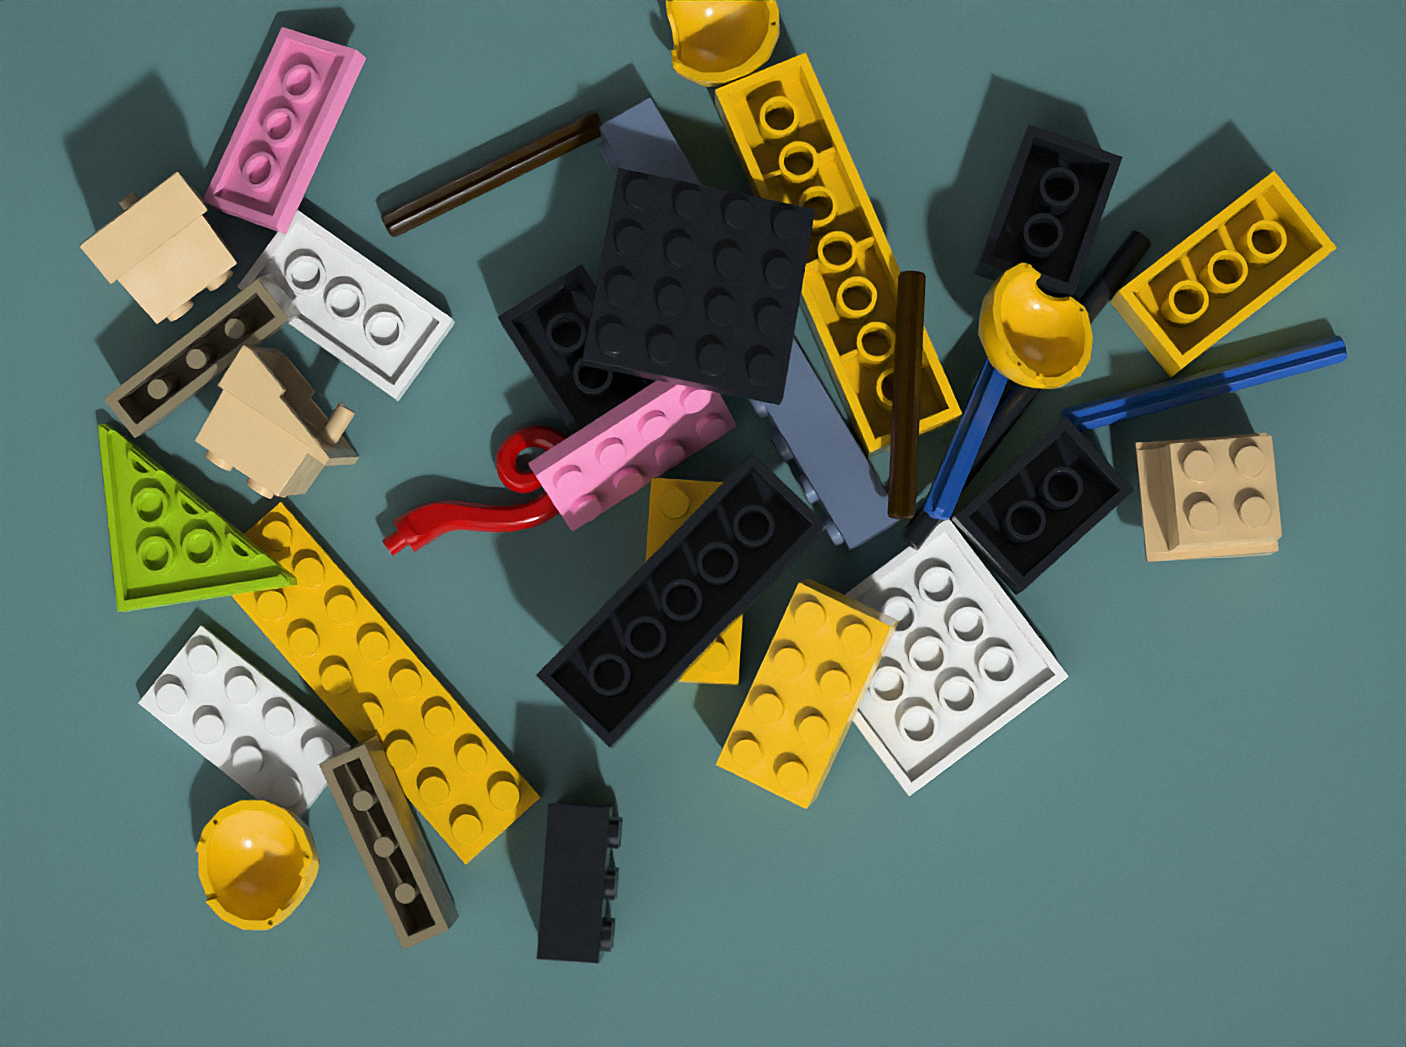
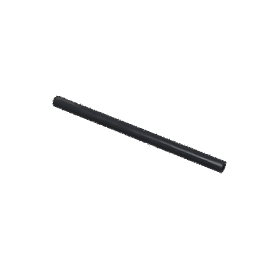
[898,230,1151,550]

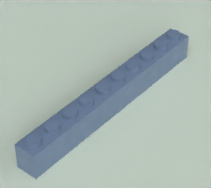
[597,97,901,552]

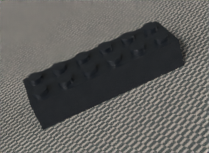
[536,452,827,749]

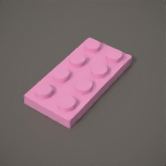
[203,27,366,234]
[528,380,737,532]

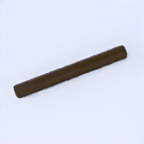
[381,110,603,237]
[887,270,926,520]

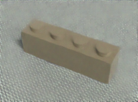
[104,274,301,438]
[319,735,459,950]

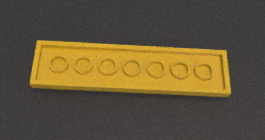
[232,502,542,865]

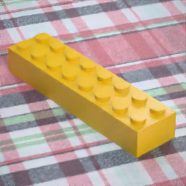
[715,52,962,459]

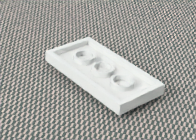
[237,210,455,401]
[138,625,353,819]

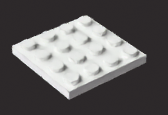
[845,519,1069,796]

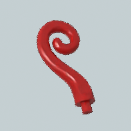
[382,425,568,556]

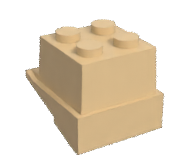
[79,171,237,324]
[195,345,359,499]
[1134,432,1282,562]

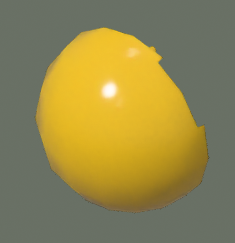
[666,0,780,87]
[978,263,1093,389]
[195,800,320,930]

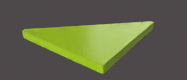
[98,424,298,612]

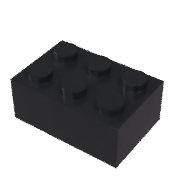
[974,124,1123,298]
[497,264,657,435]
[951,417,1134,595]
[537,802,623,964]

